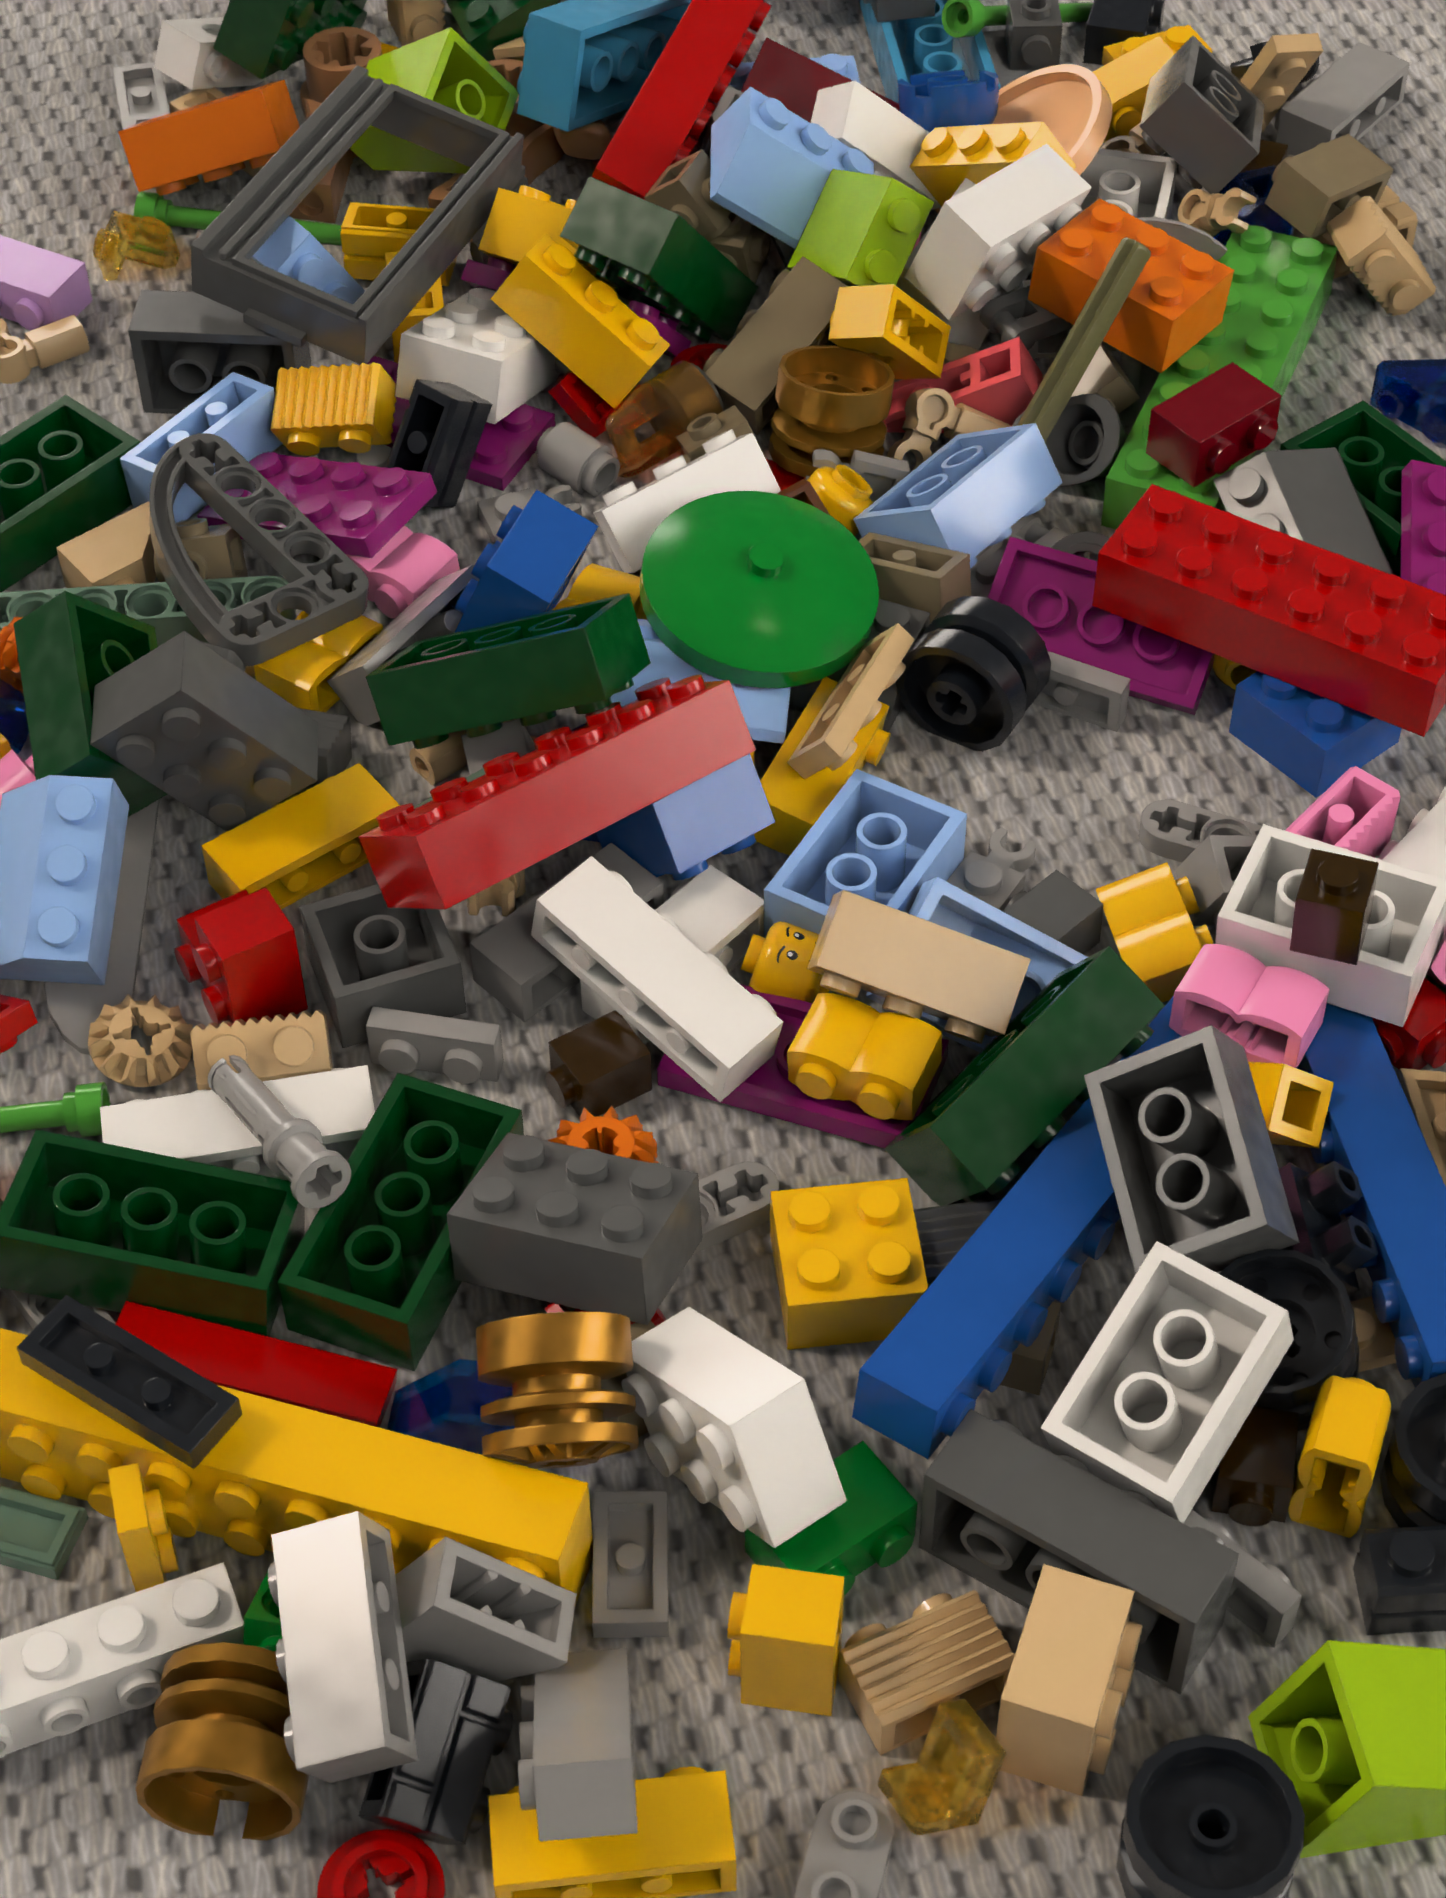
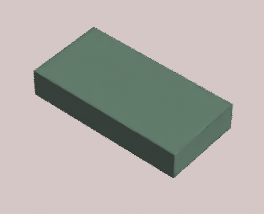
[0,1485,88,1580]

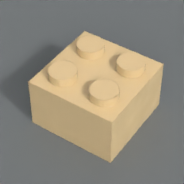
[992,1564,1143,1796]

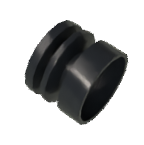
[1219,1249,1360,1431]

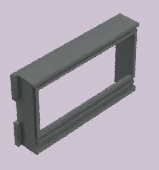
[191,65,526,365]

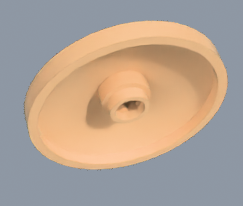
[934,64,1112,213]

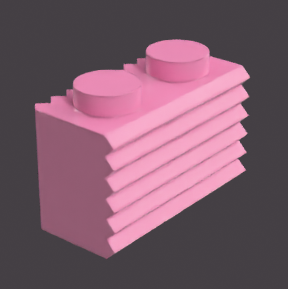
[1285,766,1400,858]

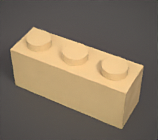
[807,890,1031,1044]

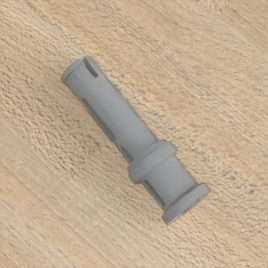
[207,1055,351,1209]

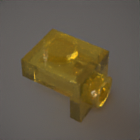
[93,210,181,280]
[877,1699,1007,1835]

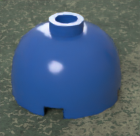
[897,70,999,133]

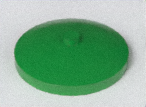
[639,491,879,688]

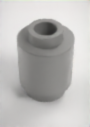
[536,422,620,497]

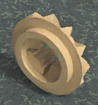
[88,994,193,1087]

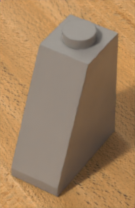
[395,1537,577,1682]

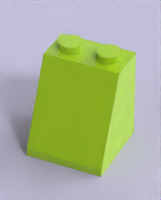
[350,27,519,173]
[787,169,934,286]
[1248,1640,1446,1858]

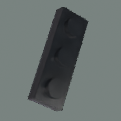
[17,1295,243,1469]

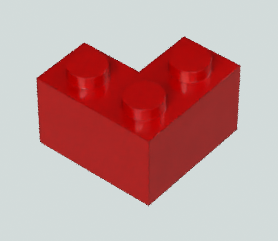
[174,887,308,1024]

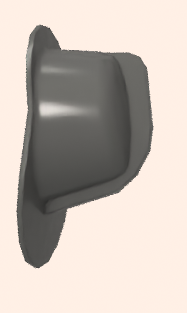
[1012,394,1128,487]

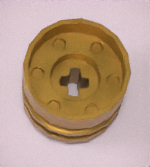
[768,345,895,478]
[476,1312,639,1469]
[135,1642,309,1841]

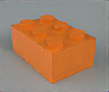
[118,79,300,196]
[1028,198,1234,373]

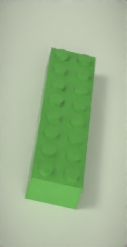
[1101,225,1338,529]

